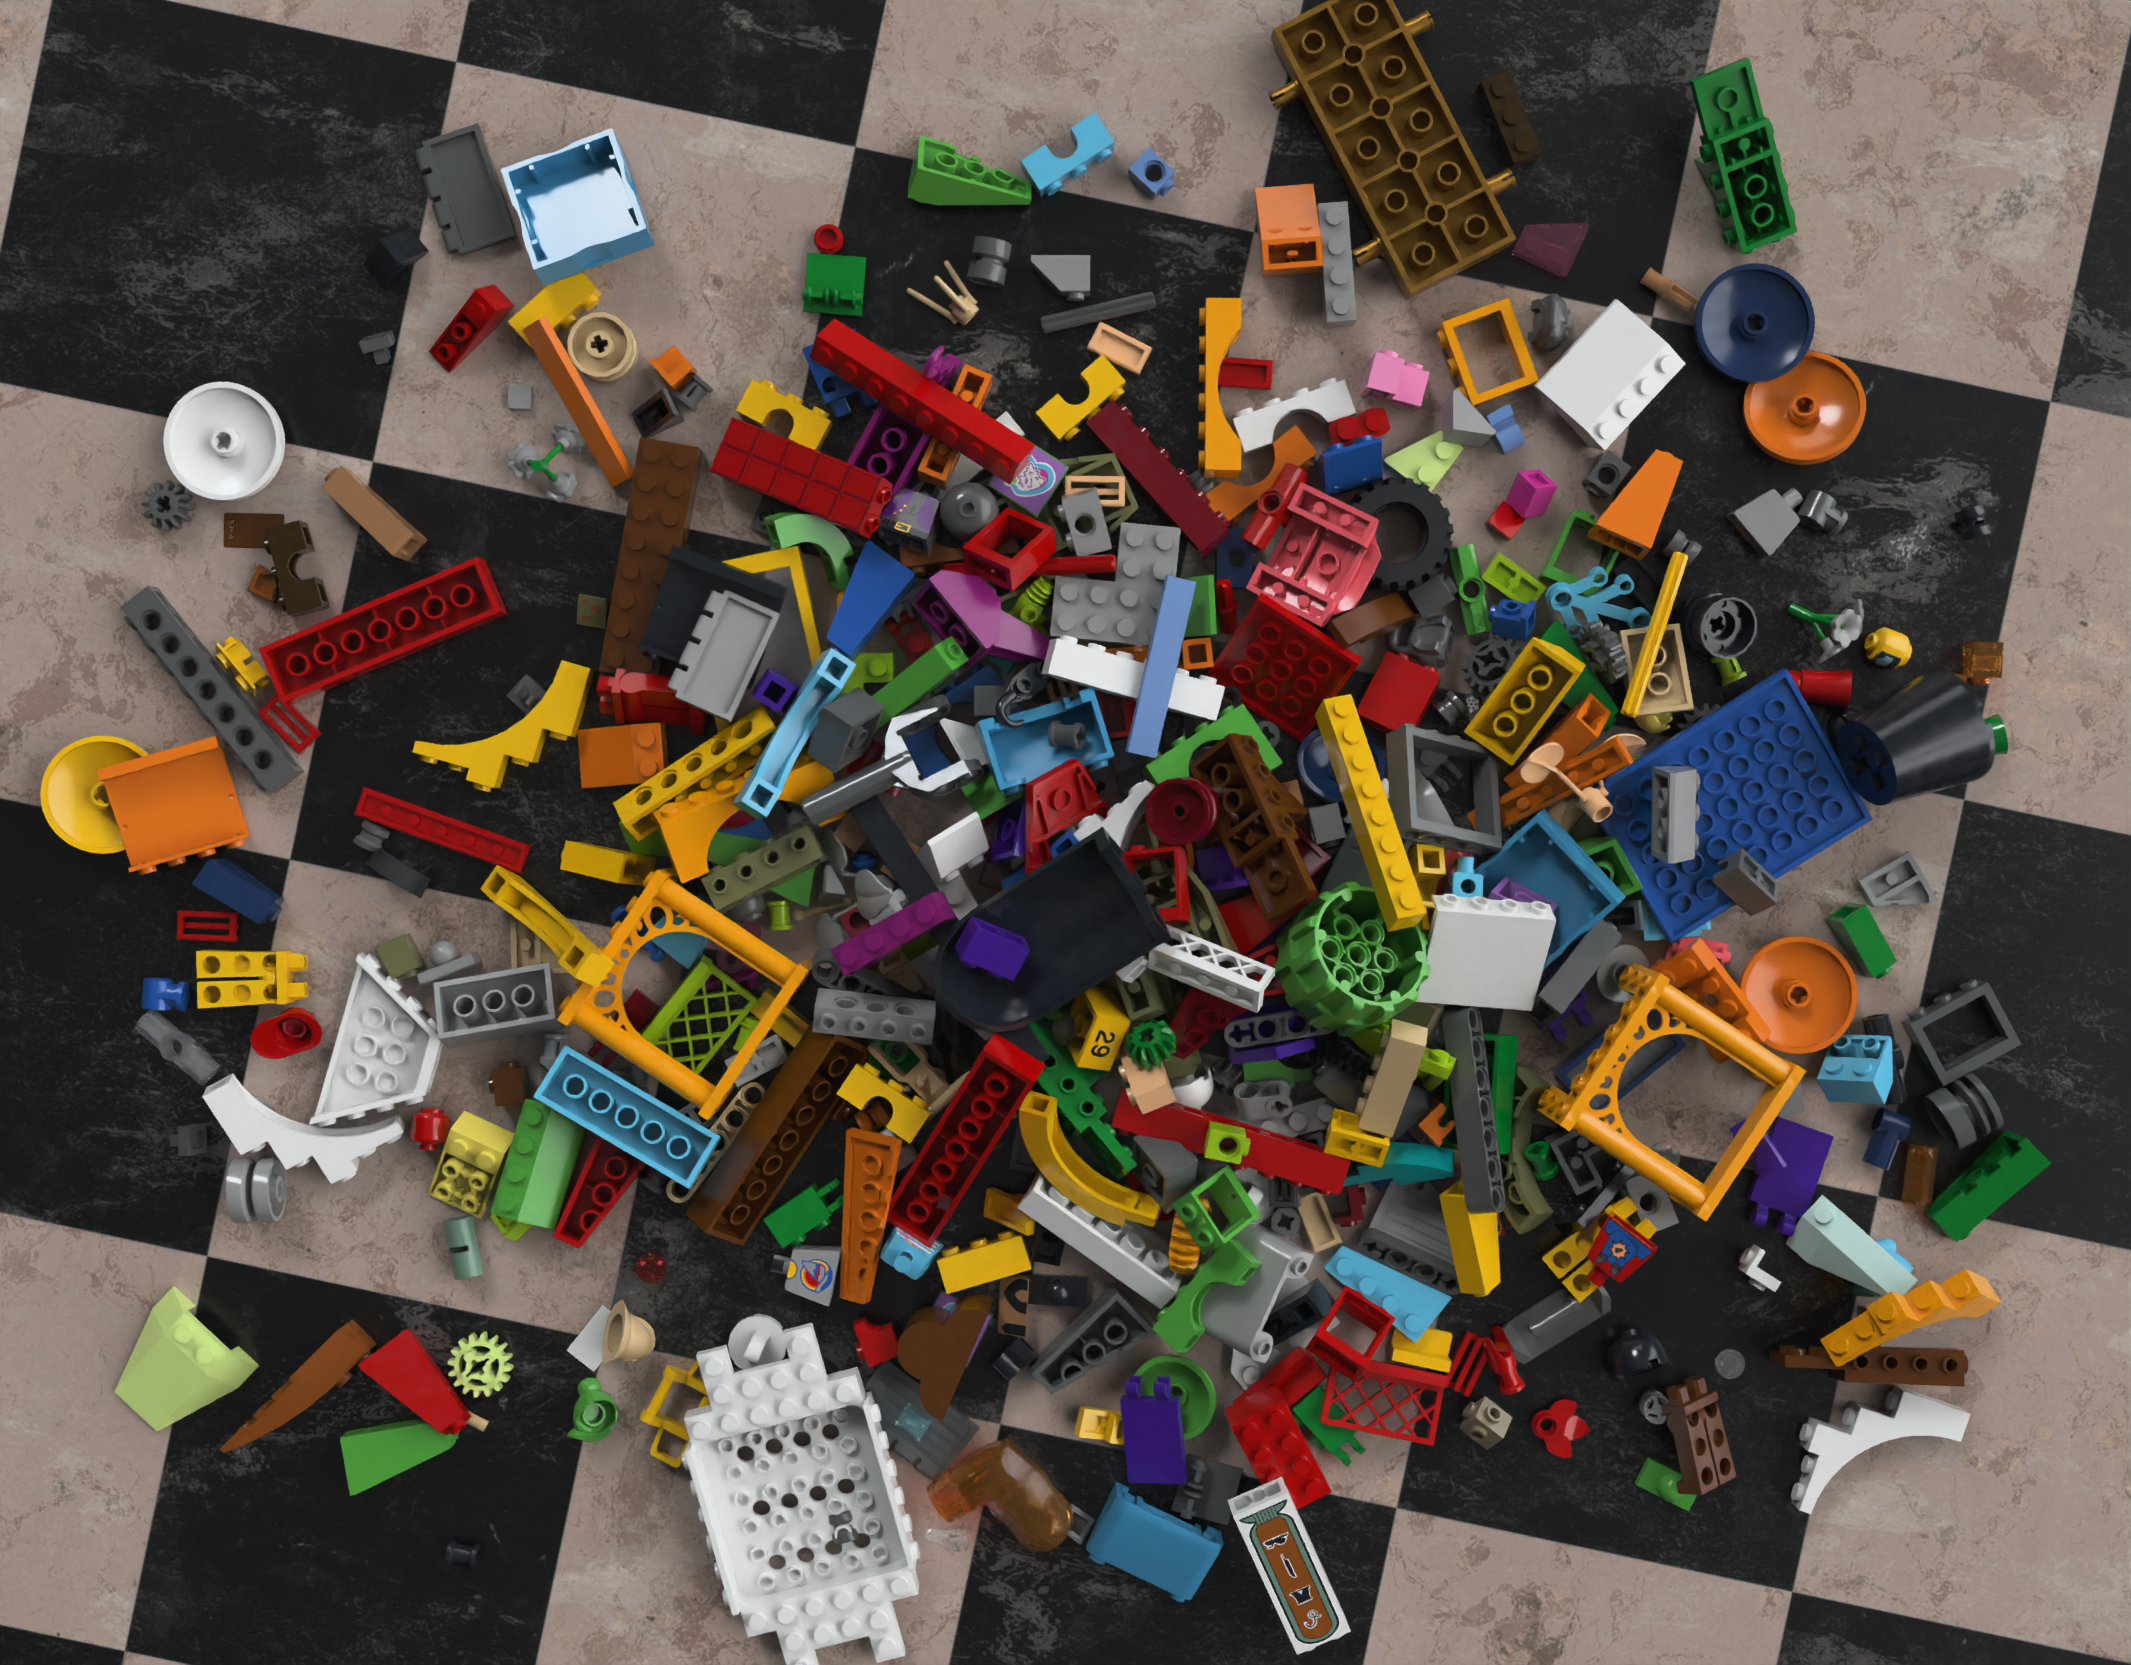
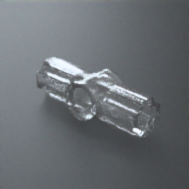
[135,1010,220,1086]

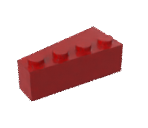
[552,1136,647,1249]

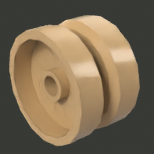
[567,312,639,383]

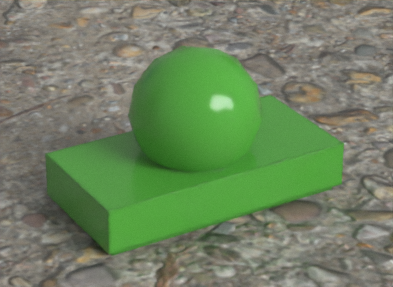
[1634,1457,1697,1512]

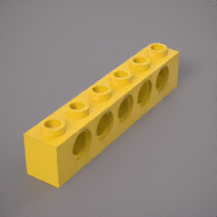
[613,705,778,842]

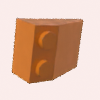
[577,722,669,788]

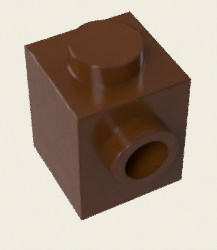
[488,1061,531,1106]

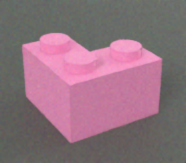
[1360,350,1430,411]

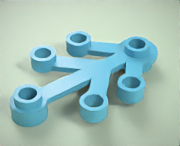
[1545,566,1651,638]

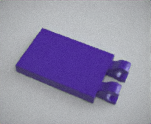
[1747,1116,1834,1237]
[1120,1376,1188,1485]

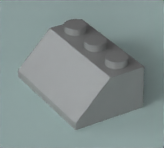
[1651,766,1700,864]

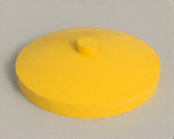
[40,735,149,854]

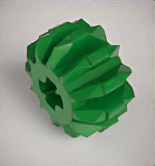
[1125,1018,1177,1071]

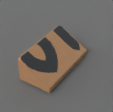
[997,1275,1029,1337]

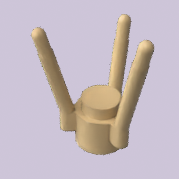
[907,261,980,326]

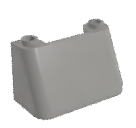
[1201,1222,1314,1363]

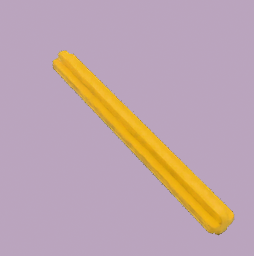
[1621,552,1688,718]

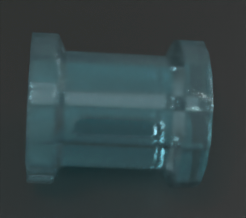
[893,1403,932,1442]

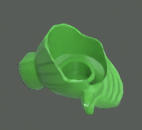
[567,1378,618,1442]

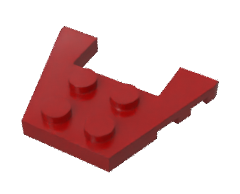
[1025,758,1110,875]

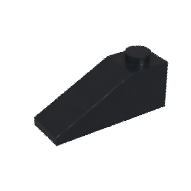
[1263,1278,1335,1348]

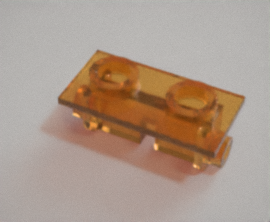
[1901,1144,1939,1207]

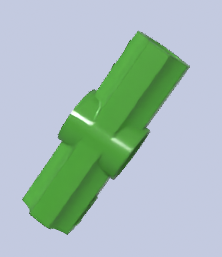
[1448,544,1492,636]

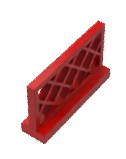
[1319,1360,1449,1446]

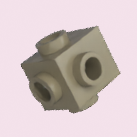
[1459,1396,1513,1450]

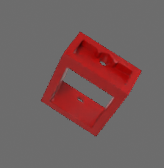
[962,508,1056,591]
[1123,842,1190,924]
[1305,1285,1396,1382]

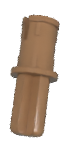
[1640,267,1698,312]

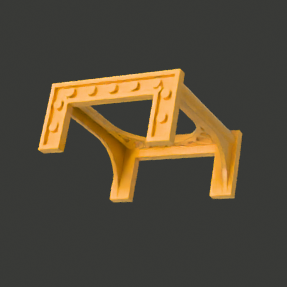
[557,867,813,1121]
[1536,962,1806,1221]

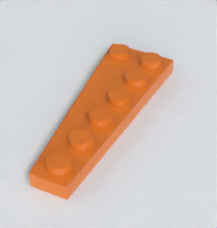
[839,1128,902,1304]

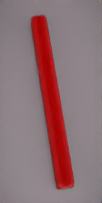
[943,554,1117,579]

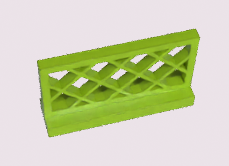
[639,954,759,1074]

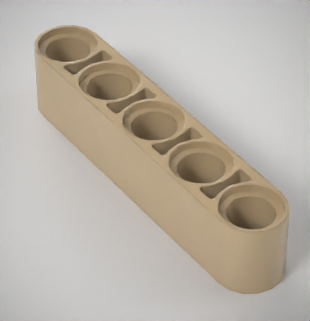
[666,1082,767,1203]

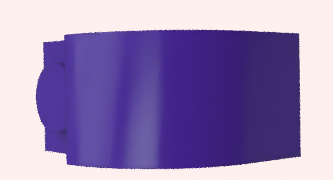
[751,667,801,713]

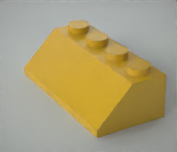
[1464,637,1586,766]

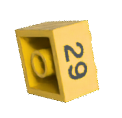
[1061,986,1130,1071]

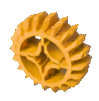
[1168,1196,1211,1276]

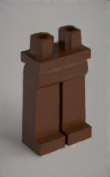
[1661,1377,1737,1495]

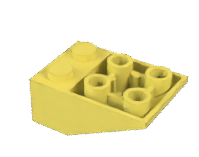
[428,1111,515,1219]

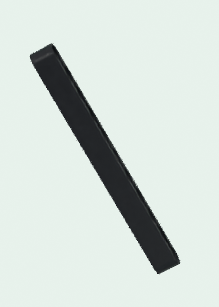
[849,795,1049,1062]

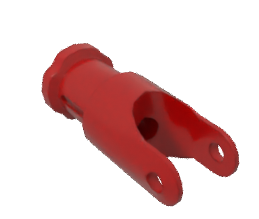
[1481,1326,1525,1395]

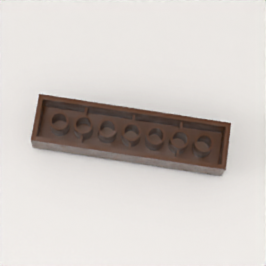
[599,437,703,675]
[685,1021,870,1246]

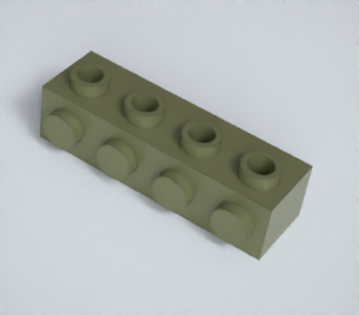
[701,824,828,914]

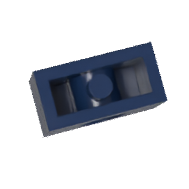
[1215,528,1258,590]

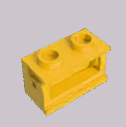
[1324,1108,1390,1168]

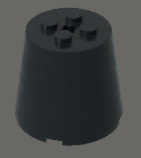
[1837,669,1995,806]

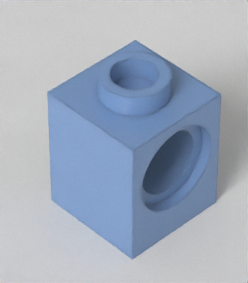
[1128,148,1175,200]

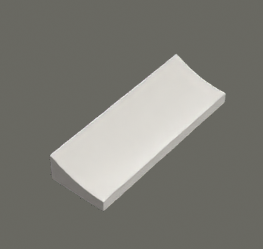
[1017,1170,1183,1309]

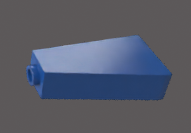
[826,540,916,662]

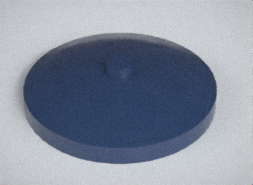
[1693,263,1815,384]

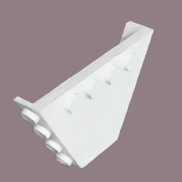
[309,952,444,1127]

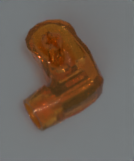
[926,1439,1074,1552]

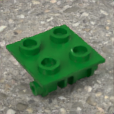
[802,253,866,317]

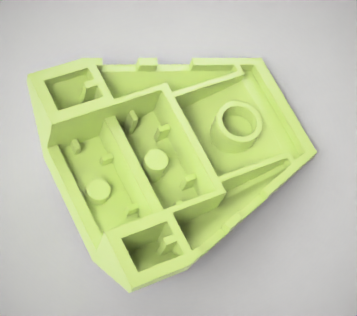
[114,1286,259,1432]

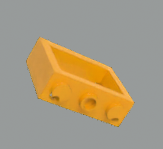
[1436,297,1539,407]

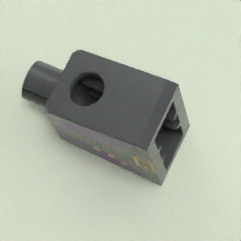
[877,483,942,556]

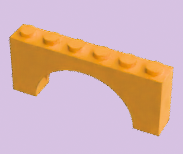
[653,747,846,883]

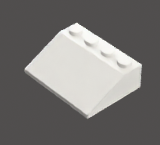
[1534,299,1686,451]

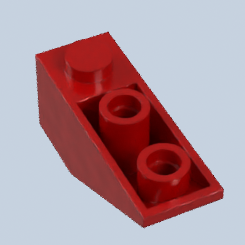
[429,284,515,372]

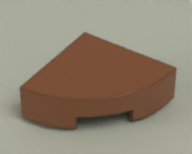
[246,564,279,604]

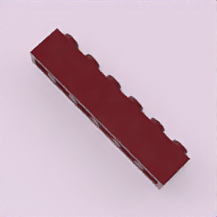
[1086,399,1230,558]

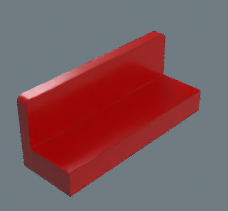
[1232,1346,1327,1409]

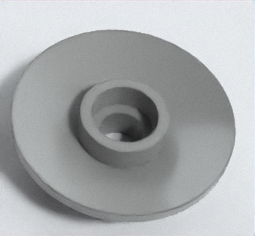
[1595,944,1650,1002]

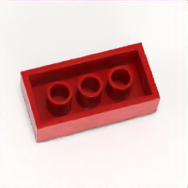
[1224,1383,1332,1510]

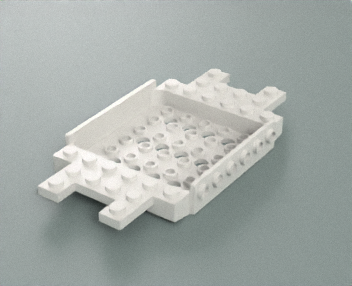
[682,1323,920,1665]

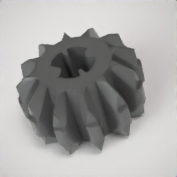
[141,480,195,531]

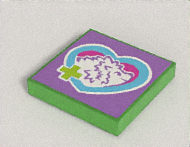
[987,435,1070,518]

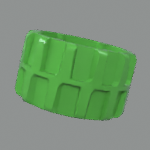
[1274,881,1430,1036]

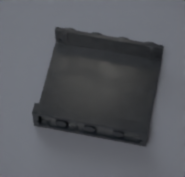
[636,545,789,690]

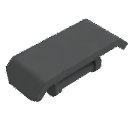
[1498,1285,1611,1364]

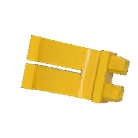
[196,950,308,1009]
[1542,1196,1657,1303]

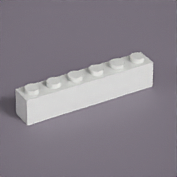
[1041,635,1225,722]

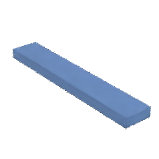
[1125,575,1196,758]

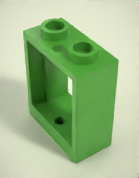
[1538,509,1620,597]
[1171,1164,1261,1255]

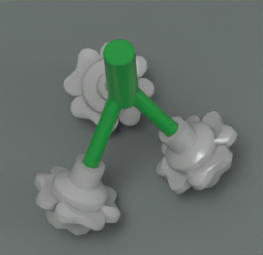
[507,423,584,503]

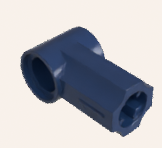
[1862,1107,1911,1171]

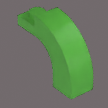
[763,511,854,590]

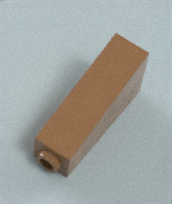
[322,465,428,561]

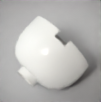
[1169,1060,1214,1109]

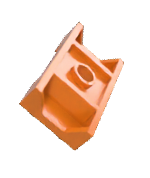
[1650,937,1772,1064]

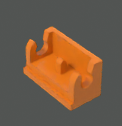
[1415,1096,1455,1146]

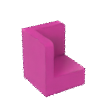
[1506,469,1557,518]

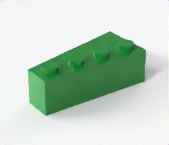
[1923,1131,2051,1242]

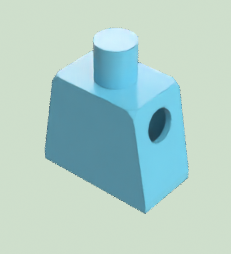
[644,894,714,970]

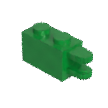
[763,1178,844,1248]
[1292,1384,1366,1466]

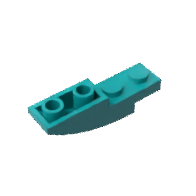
[1343,1142,1455,1187]

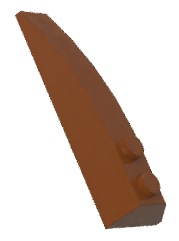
[220,1319,377,1453]

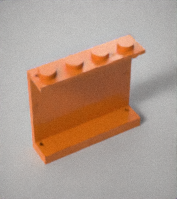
[96,736,251,876]

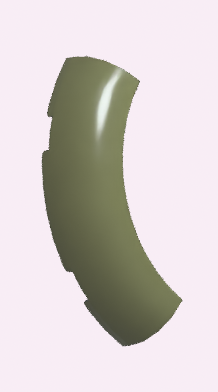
[1499,1066,1554,1234]

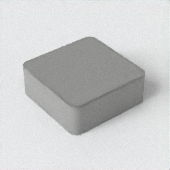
[507,385,533,410]

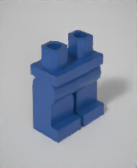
[802,328,877,419]

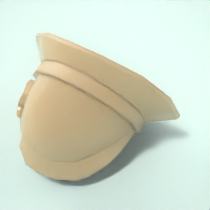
[602,1300,656,1365]

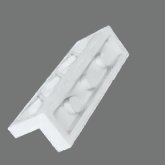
[1148,924,1275,1013]

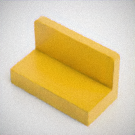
[750,988,812,1048]
[1388,1326,1453,1373]

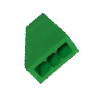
[1824,902,1897,979]

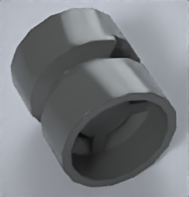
[967,236,1012,288]

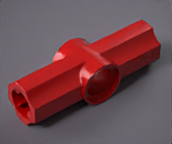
[1240,462,1309,552]

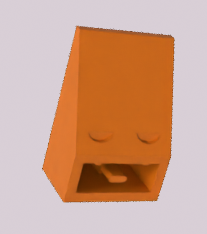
[1254,184,1323,277]

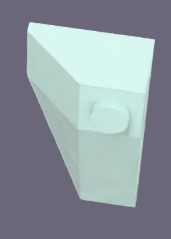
[1786,1195,1918,1296]

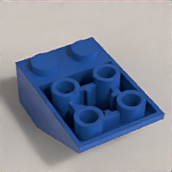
[1314,435,1383,496]

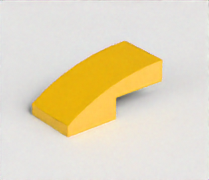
[1074,1406,1124,1445]

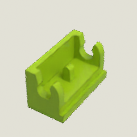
[1481,551,1547,604]

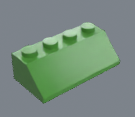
[490,1098,587,1230]

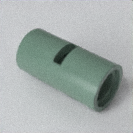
[443,1215,484,1280]

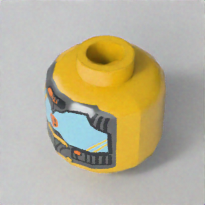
[1864,627,1912,670]

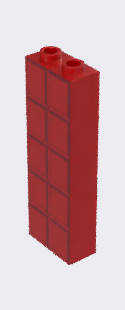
[709,417,893,539]

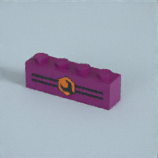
[830,891,956,976]

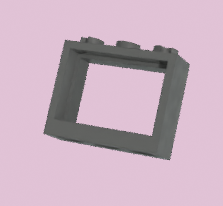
[1901,979,2021,1086]

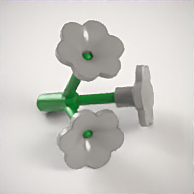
[1787,599,1864,665]

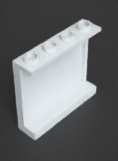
[1416,894,1556,1011]

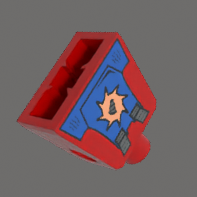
[1586,1211,1658,1288]

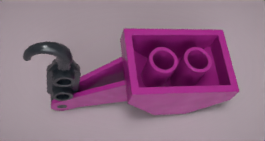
[910,570,1054,728]

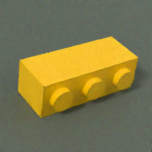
[507,272,602,349]
[937,1229,1032,1294]

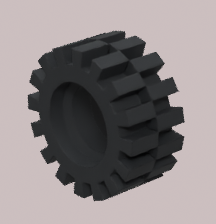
[1327,1035,1374,1083]

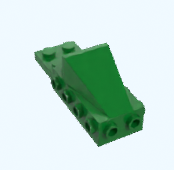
[1689,58,1797,254]
[1029,1022,1137,1181]

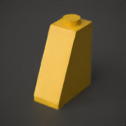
[560,840,656,885]

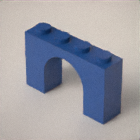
[904,663,1022,778]

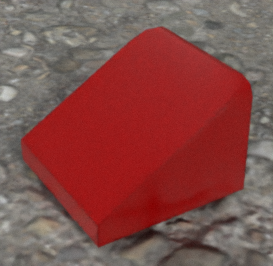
[1484,500,1526,542]

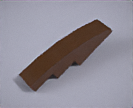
[1327,591,1421,650]

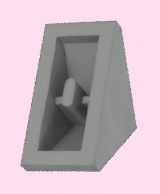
[1443,388,1496,447]

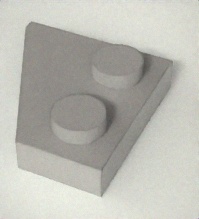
[1856,851,1939,907]

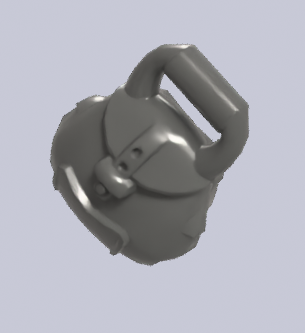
[1527,293,1572,351]
[1386,615,1455,669]

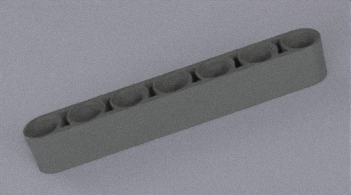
[1442,1006,1505,1215]

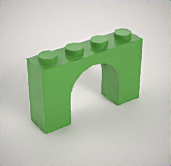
[1141,704,1283,813]

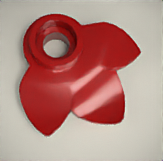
[1531,1399,1590,1458]

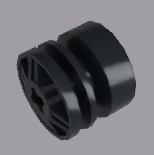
[1677,590,1757,659]

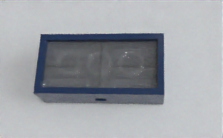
[1551,1009,1687,1109]

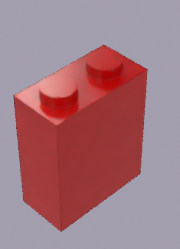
[1357,651,1441,734]

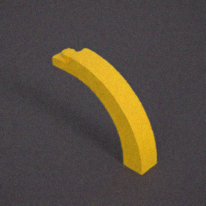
[1019,1090,1161,1227]

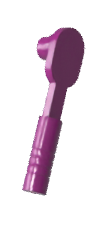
[698,967,759,992]

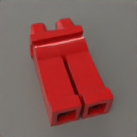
[597,668,708,736]

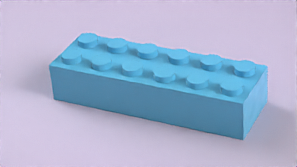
[533,1045,721,1190]

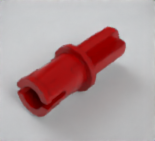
[1214,578,1239,634]

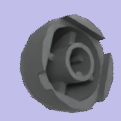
[940,482,999,542]

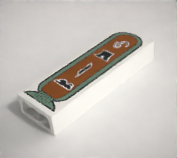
[1228,1477,1351,1655]

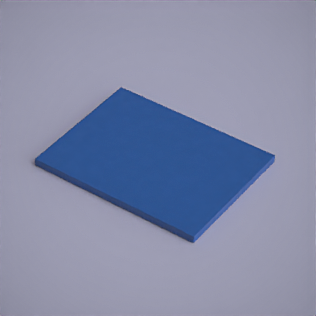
[1593,668,1873,944]

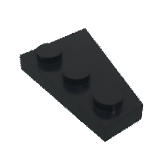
[1554,1159,1635,1234]

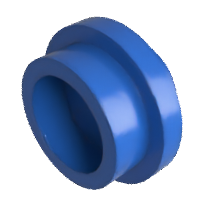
[849,851,879,873]

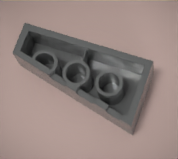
[1029,1283,1157,1394]

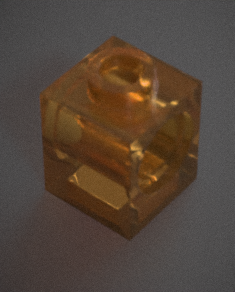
[1963,642,2003,684]

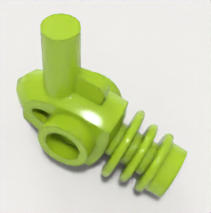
[1007,576,1055,637]

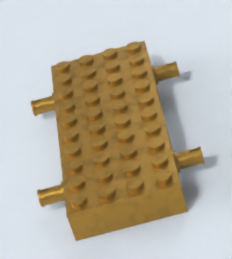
[1268,0,1516,300]

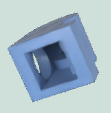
[1484,404,1525,455]

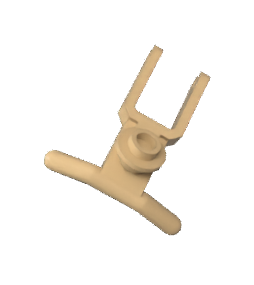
[867,1042,969,1126]

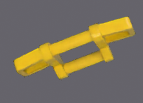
[639,1360,710,1468]

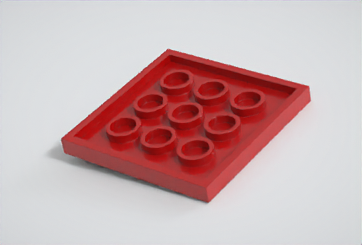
[1206,593,1362,743]

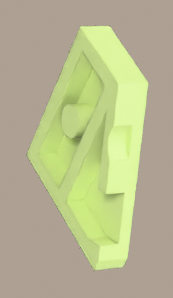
[1383,430,1464,492]

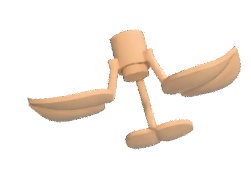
[1519,733,1646,833]

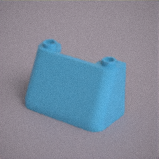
[974,687,1114,796]
[1086,1482,1224,1602]

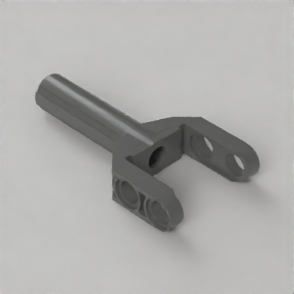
[801,695,984,826]

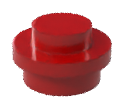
[814,224,843,254]

